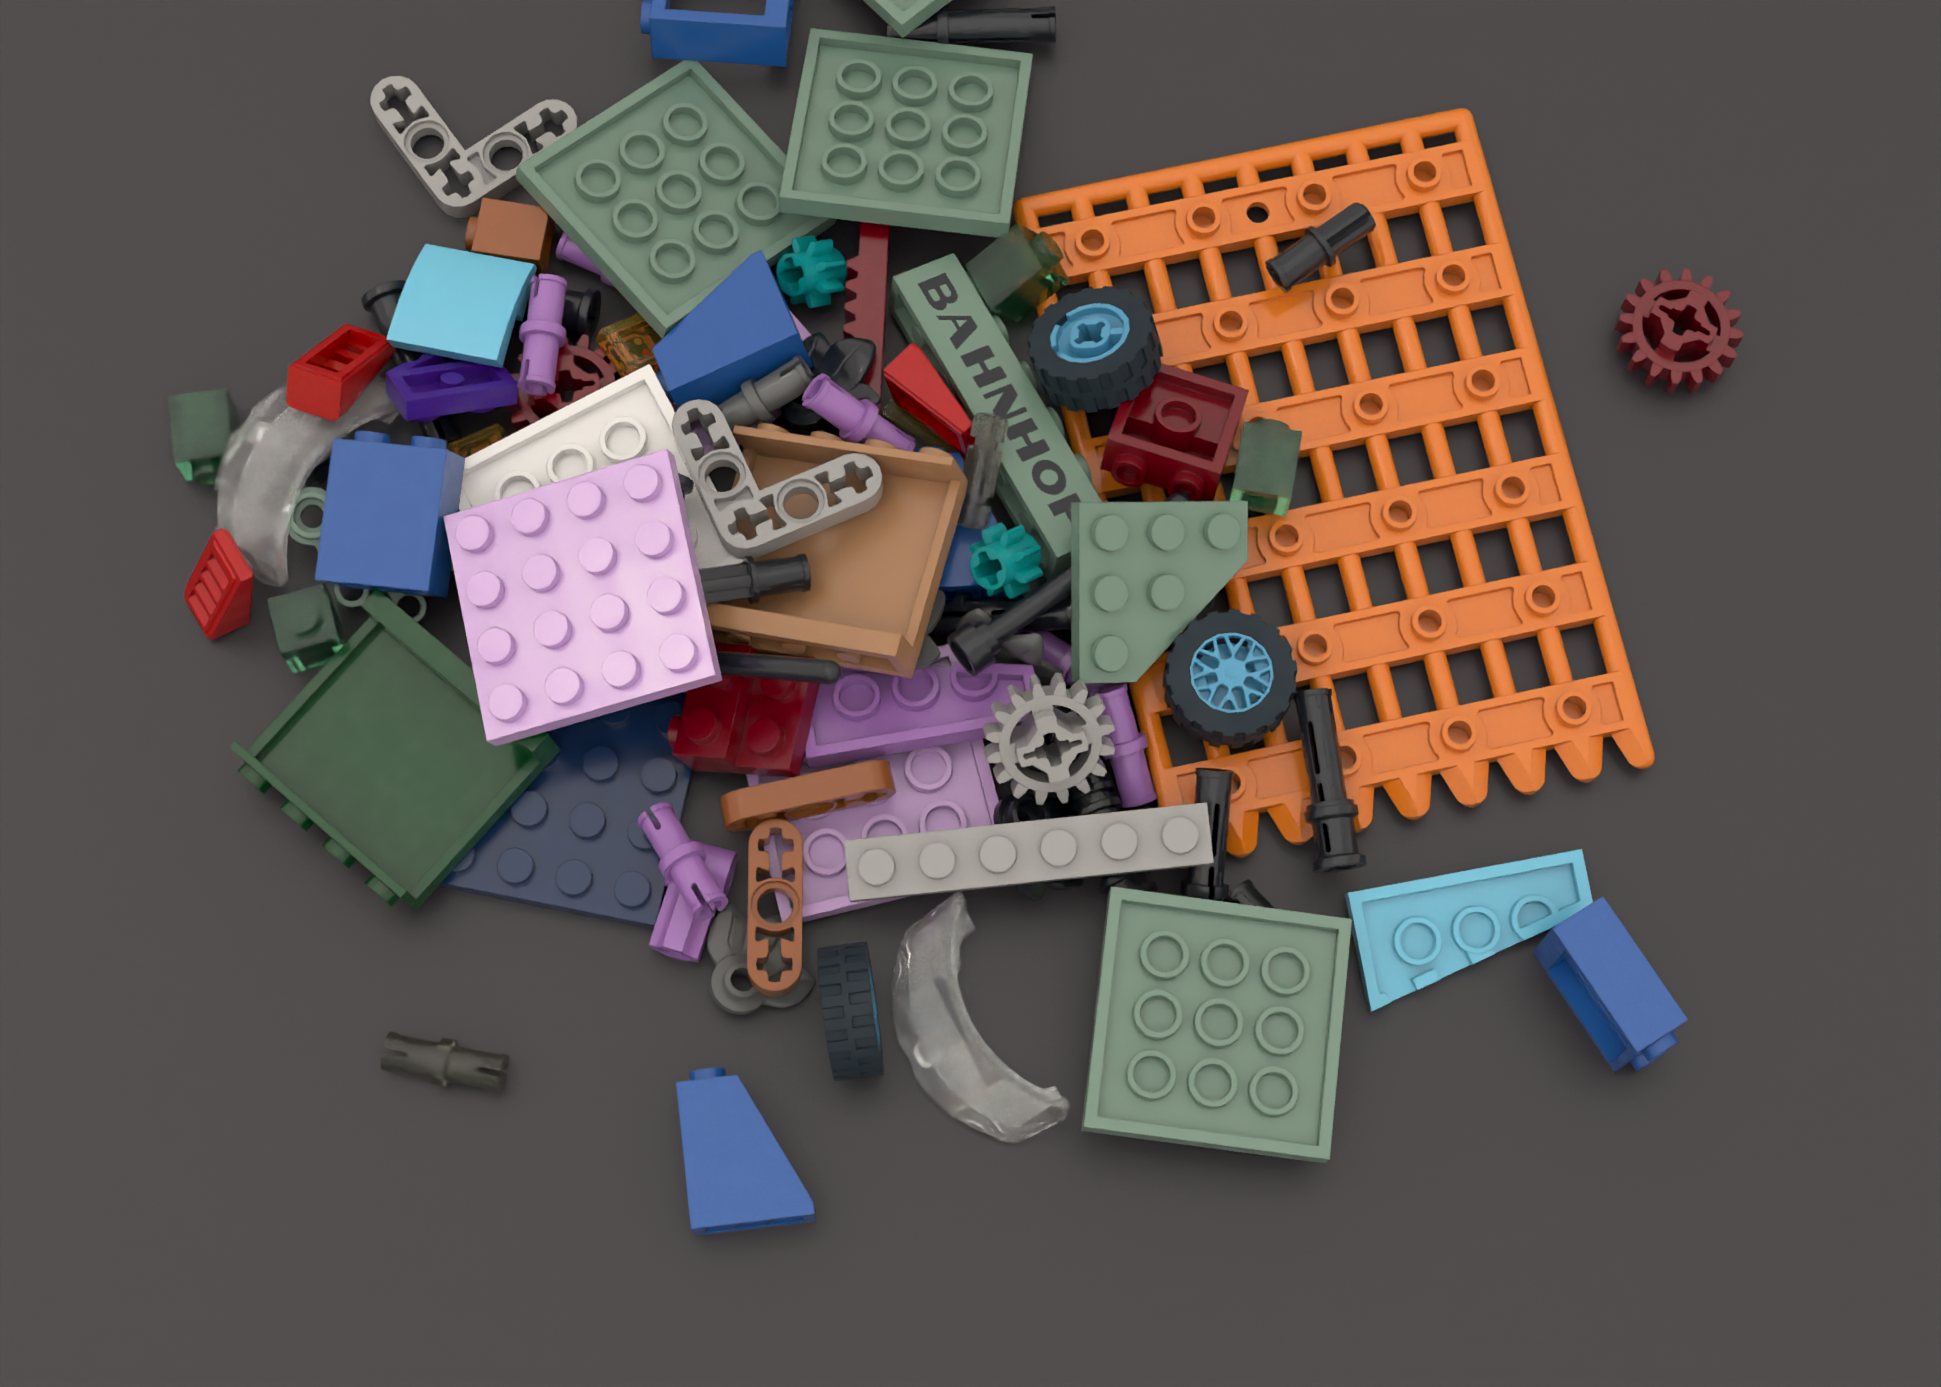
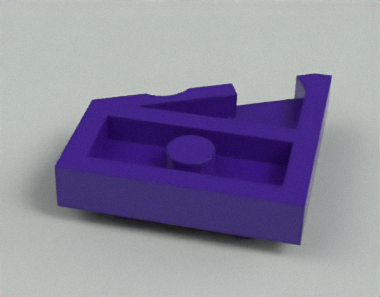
[386,353,518,422]

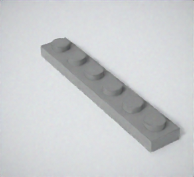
[844,802,1214,902]

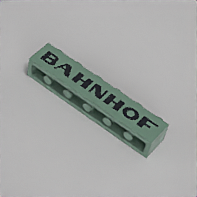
[888,253,1108,581]

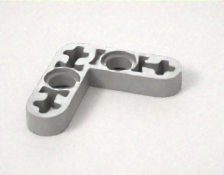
[370,76,579,218]
[672,399,883,559]

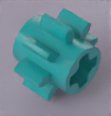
[776,235,847,308]
[969,522,1043,599]

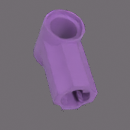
[649,838,738,963]

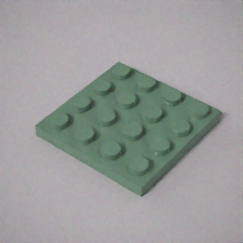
[779,28,1033,239]
[516,60,837,339]
[1081,886,1352,1164]

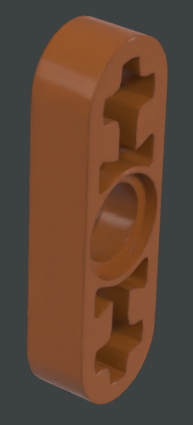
[719,760,896,831]
[747,819,803,997]

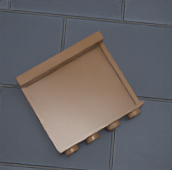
[706,423,969,678]

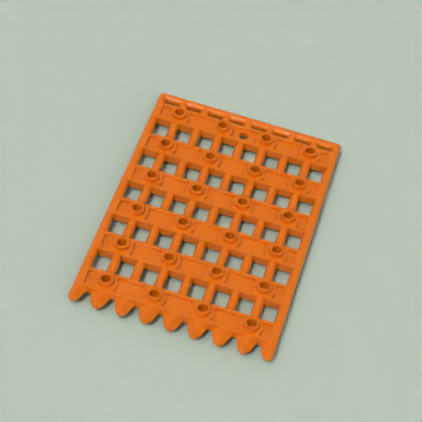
[1012,108,1655,869]

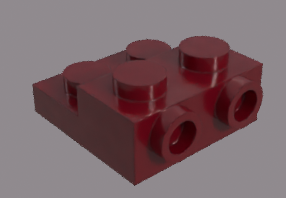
[1100,364,1249,501]
[668,644,820,777]

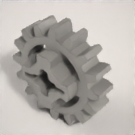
[983,673,1115,805]

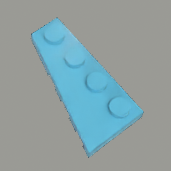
[1345,849,1593,1012]

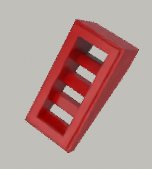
[286,323,396,421]
[883,343,983,462]
[184,528,254,640]

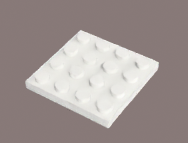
[459,364,743,569]

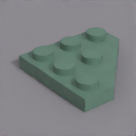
[1071,501,1248,684]

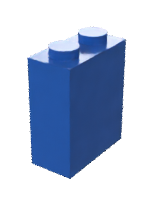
[315,431,465,598]

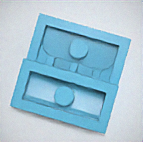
[386,244,537,368]

